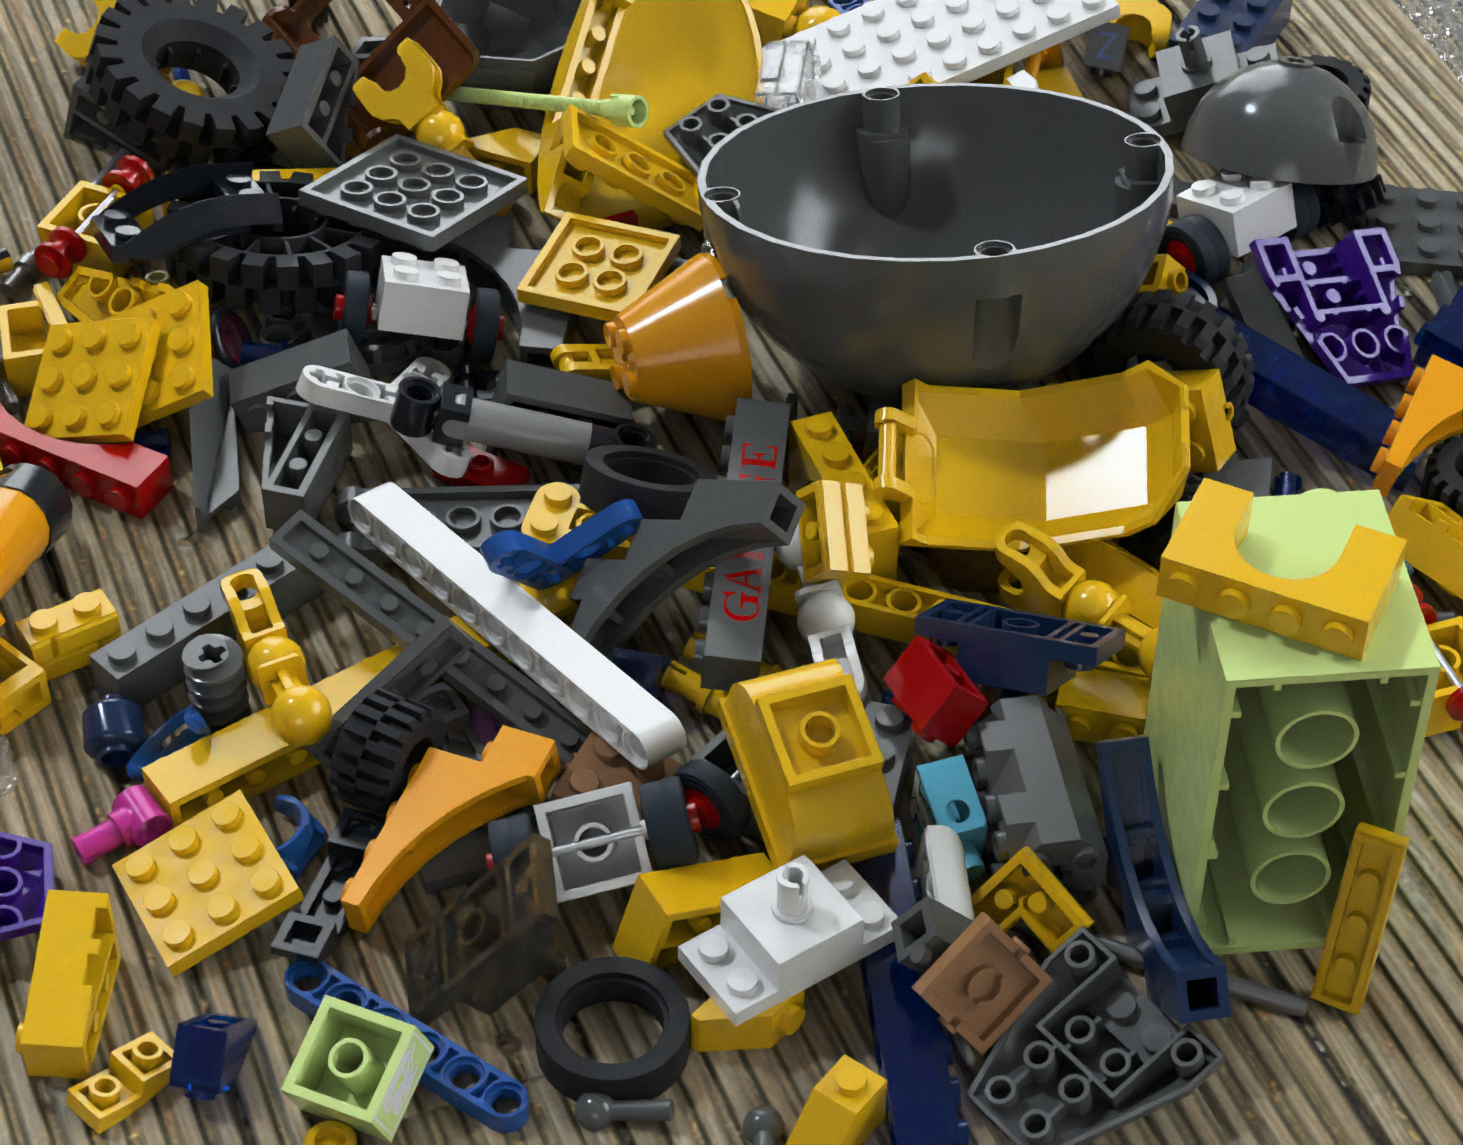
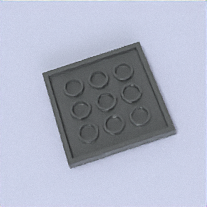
[299,134,528,252]

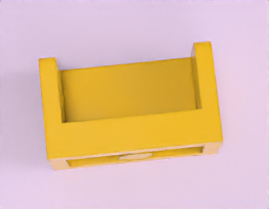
[0,301,47,398]

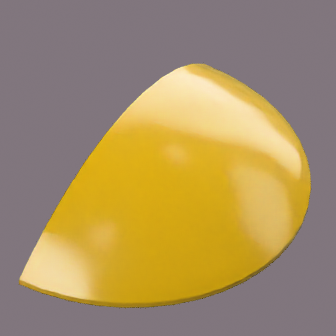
[537,0,765,230]

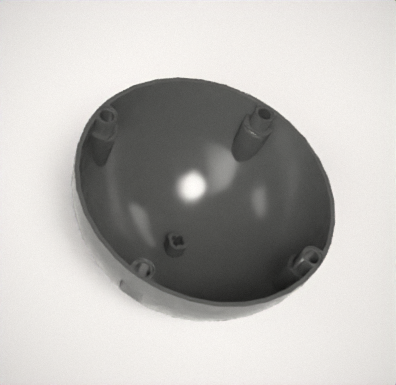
[697,83,1174,403]

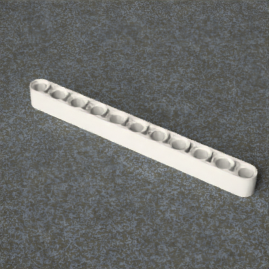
[348,482,687,770]

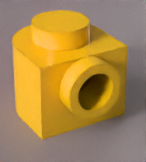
[1138,254,1188,296]

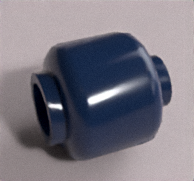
[82,694,145,768]

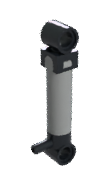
[390,376,656,466]

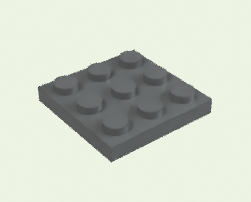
[1365,184,1463,279]

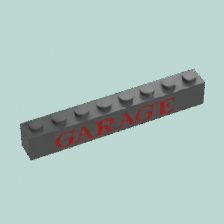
[693,398,791,691]

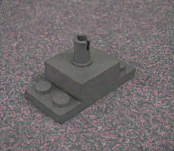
[1126,25,1279,137]

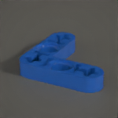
[480,499,644,590]

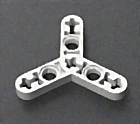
[296,357,472,478]

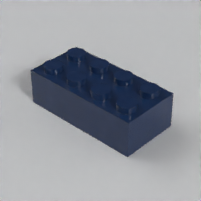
[1168,0,1293,54]

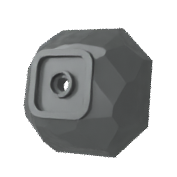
[438,0,581,111]

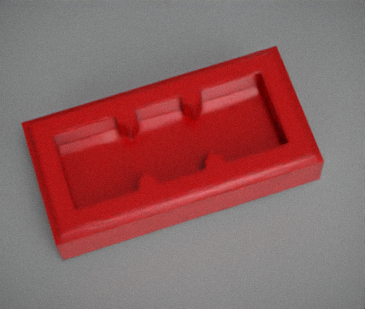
[432,445,530,486]

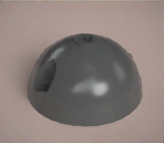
[1181,56,1378,185]

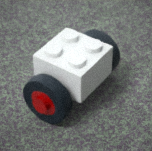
[333,252,504,364]

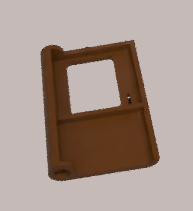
[262,0,480,154]

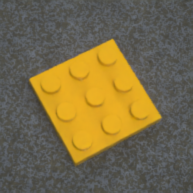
[516,211,681,322]
[104,280,214,428]
[24,316,162,444]
[112,789,305,977]

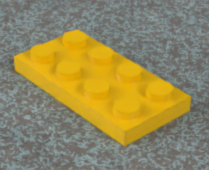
[562,104,703,231]

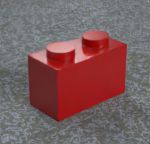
[883,635,989,748]

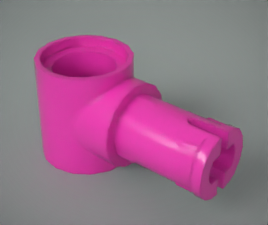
[70,785,173,867]

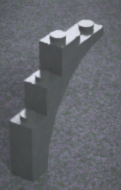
[390,215,578,369]
[570,479,806,662]

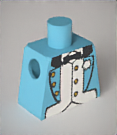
[909,754,988,881]

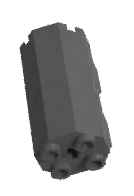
[963,695,1108,905]

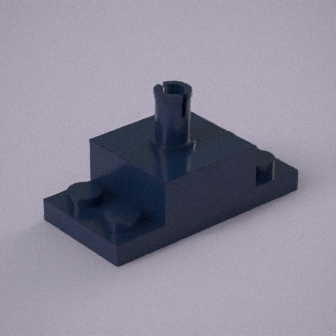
[914,598,1126,699]

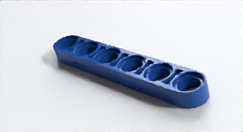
[284,960,530,1133]

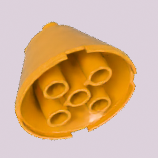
[603,252,752,422]

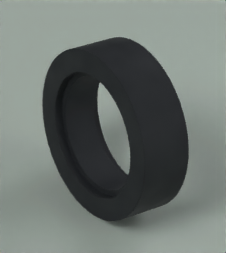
[578,445,718,520]
[535,956,690,1102]

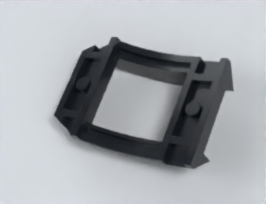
[89,162,283,269]

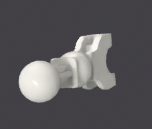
[775,523,872,709]

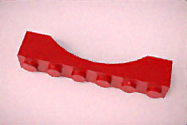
[0,403,173,520]

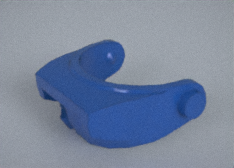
[127,704,211,782]
[273,794,329,882]

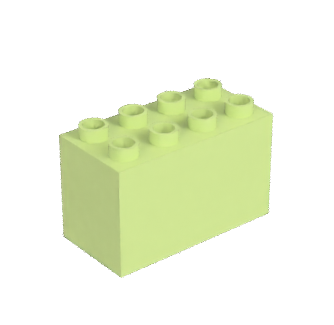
[1144,488,1441,955]

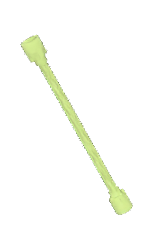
[446,86,649,128]

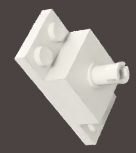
[678,854,898,1027]

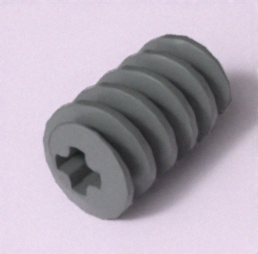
[182,634,251,735]

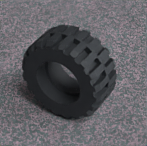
[1079,289,1255,427]

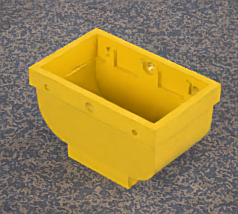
[716,658,899,871]

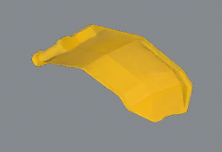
[873,360,1191,553]

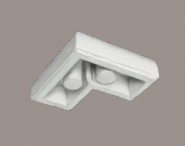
[914,825,975,921]

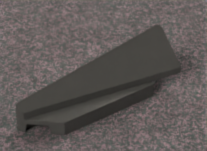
[189,357,241,532]

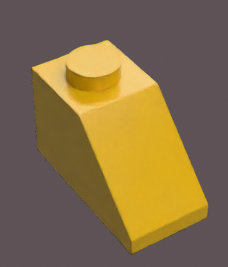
[468,127,541,195]
[691,990,806,1052]
[785,1054,887,1145]

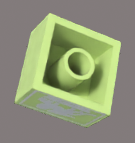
[280,994,435,1142]

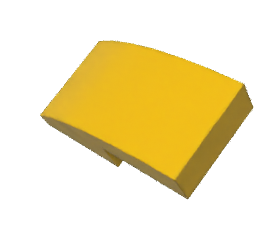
[66,1031,184,1134]

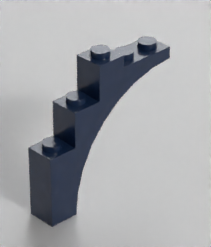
[1096,735,1231,1024]

